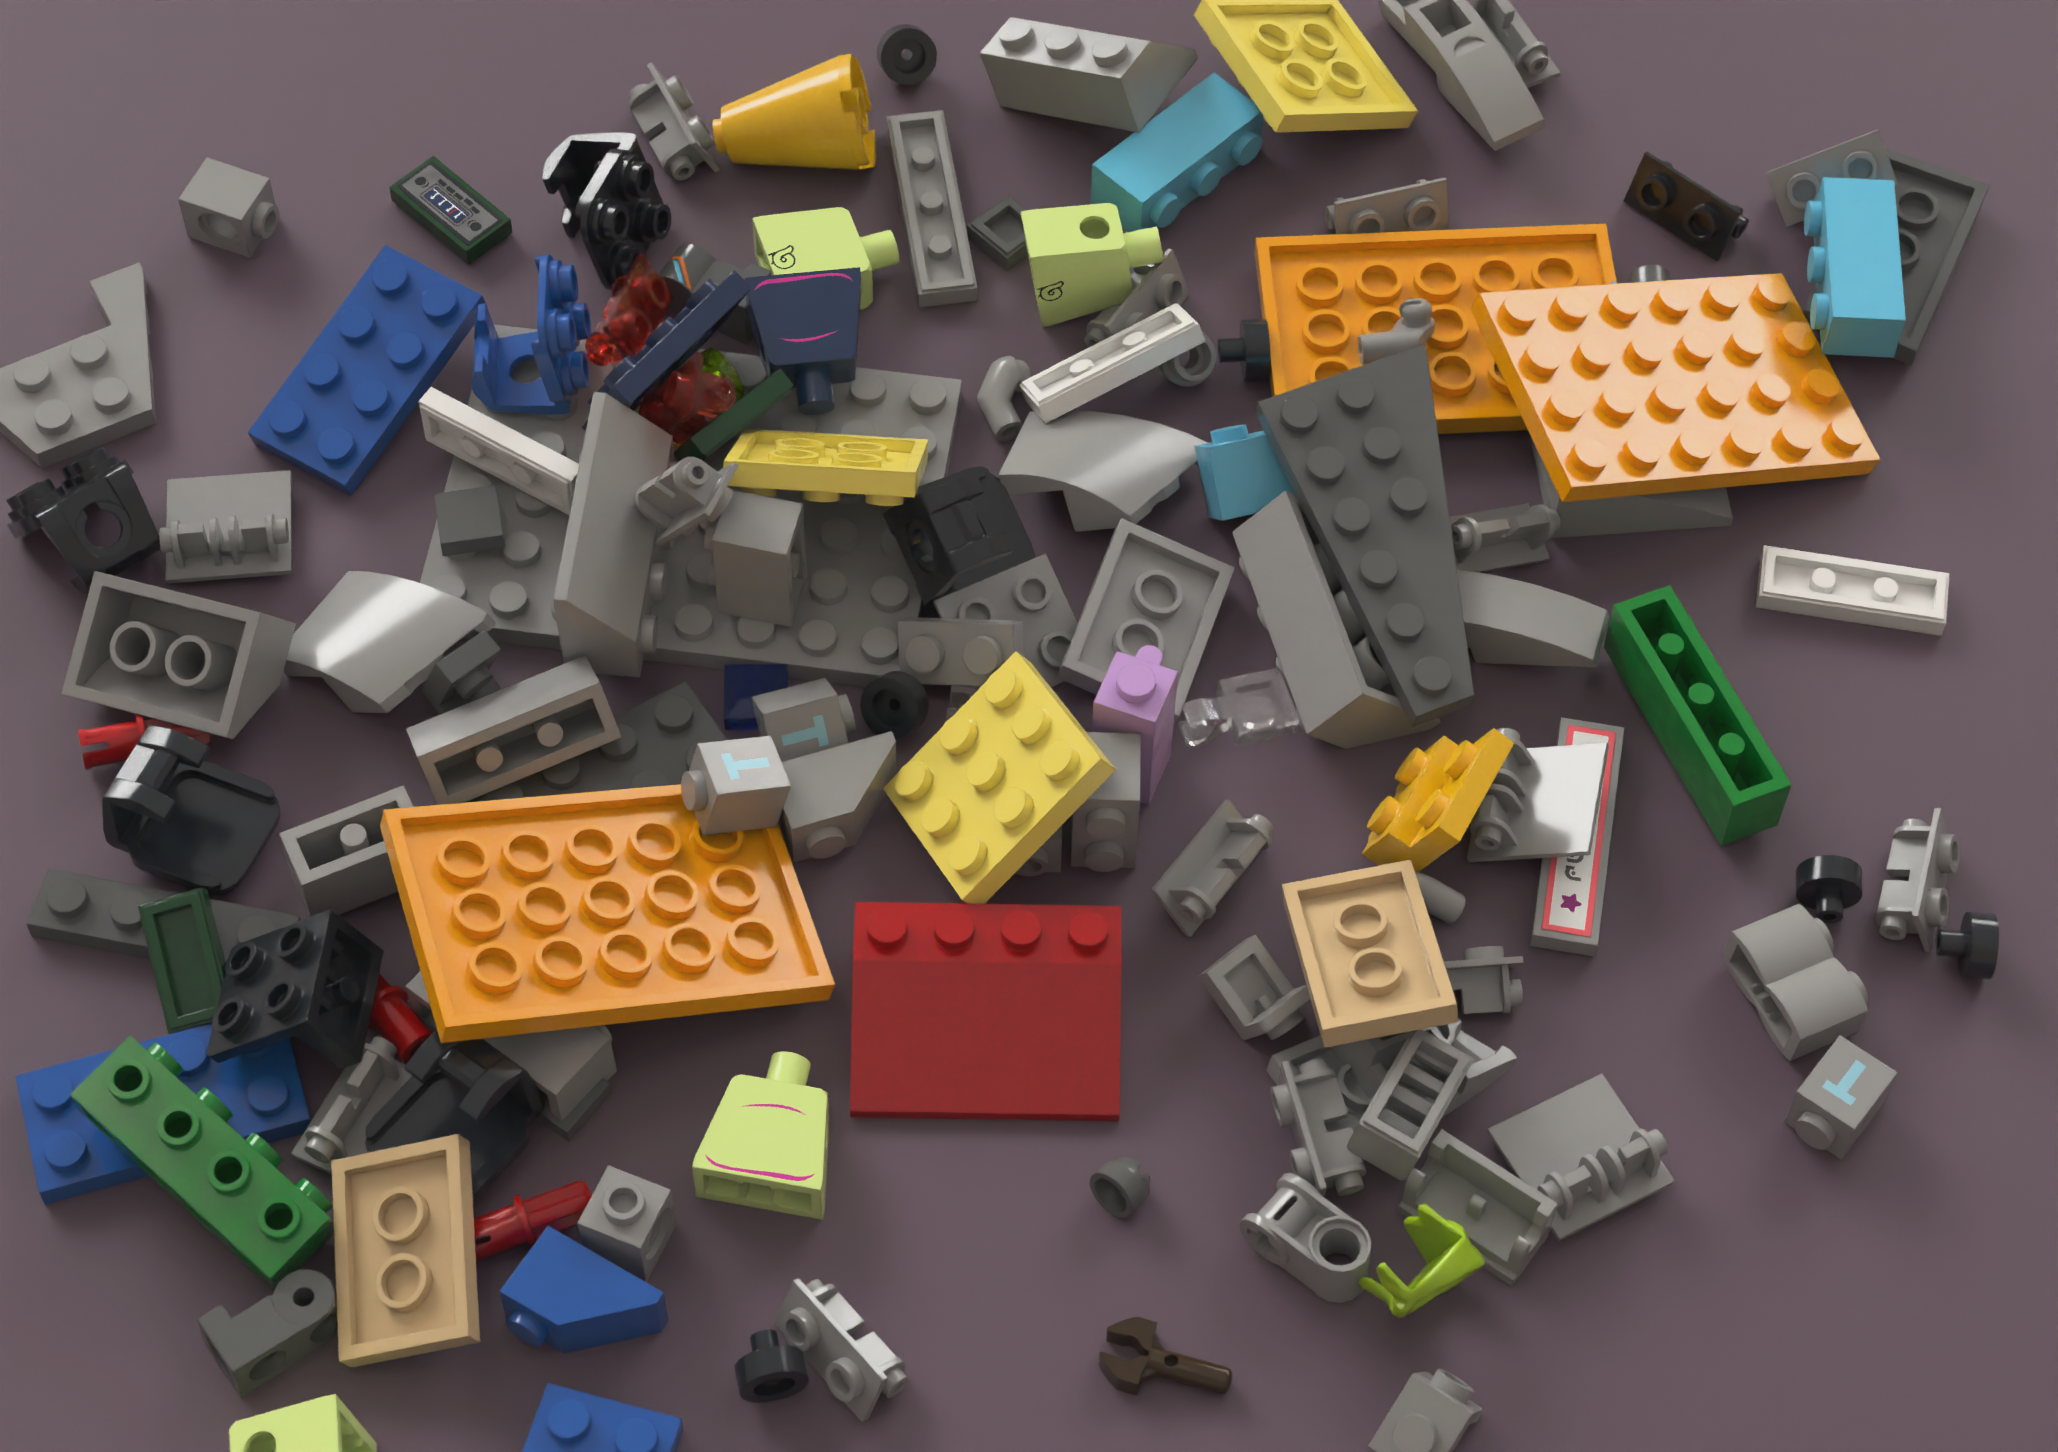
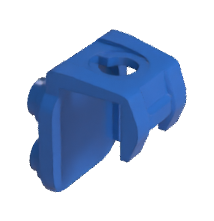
[471,254,591,415]

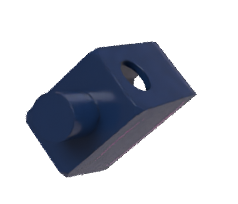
[745,267,861,415]

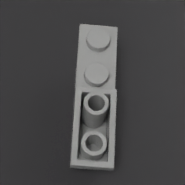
[1379,0,1545,151]

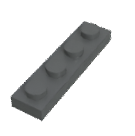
[26,868,301,964]

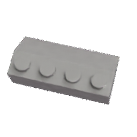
[553,392,679,677]
[1232,490,1440,749]

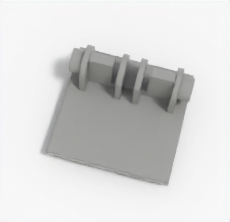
[159,470,292,584]
[933,553,1078,694]
[1467,728,1609,862]
[1487,1073,1675,1241]

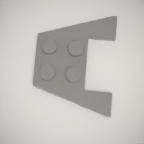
[0,262,156,468]

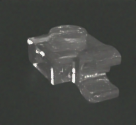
[1178,667,1299,747]

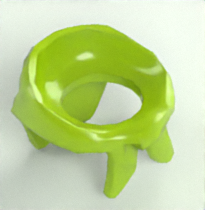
[1358,1203,1485,1318]

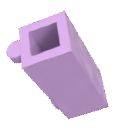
[1092,645,1178,805]

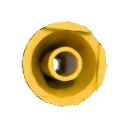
[712,54,877,170]

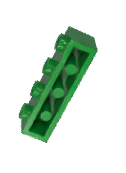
[1603,585,1791,846]
[70,1035,334,1290]

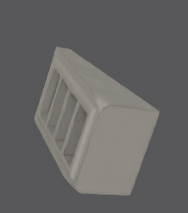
[1347,1029,1474,1180]

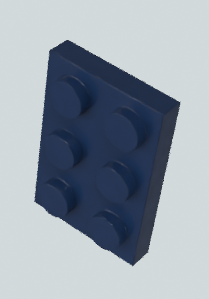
[582,270,752,432]

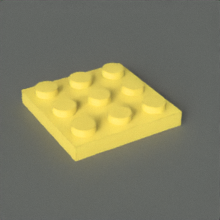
[1194,0,1418,133]
[723,428,929,506]
[883,651,1116,904]

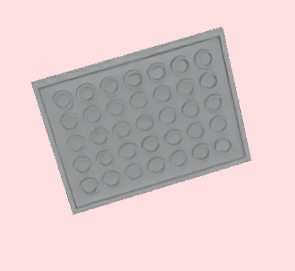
[420,324,962,687]

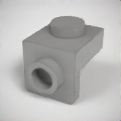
[1198,935,1310,1041]
[1368,1368,1484,1452]

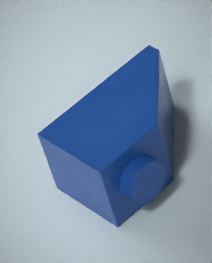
[499,1226,668,1354]

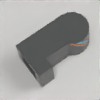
[653,244,771,345]
[197,1269,338,1398]

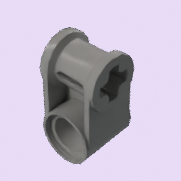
[1239,1173,1371,1303]

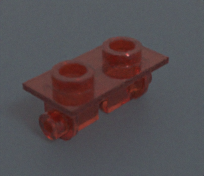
[585,253,673,366]
[638,353,736,446]

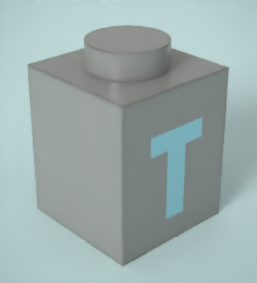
[751,678,856,762]
[681,735,791,835]
[1785,1035,1898,1160]

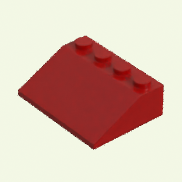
[850,902,1122,1121]

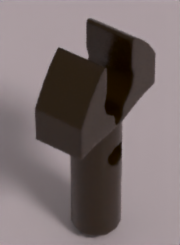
[1099,1317,1233,1395]

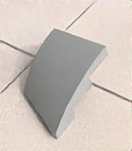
[998,410,1208,532]
[283,571,496,713]
[1266,1019,1517,1161]

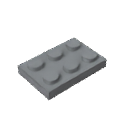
[1056,518,1235,724]

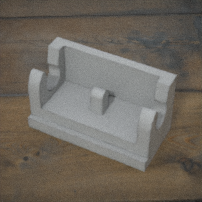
[1397,1129,1558,1286]

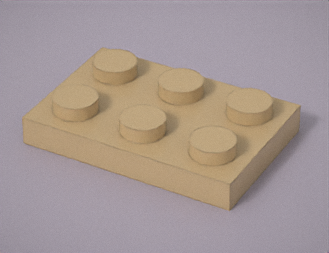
[1282,860,1458,1048]
[331,1134,480,1368]

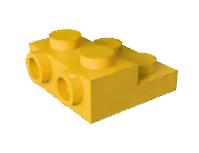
[1362,728,1514,872]

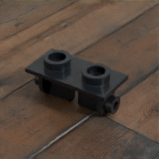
[1623,152,1749,261]

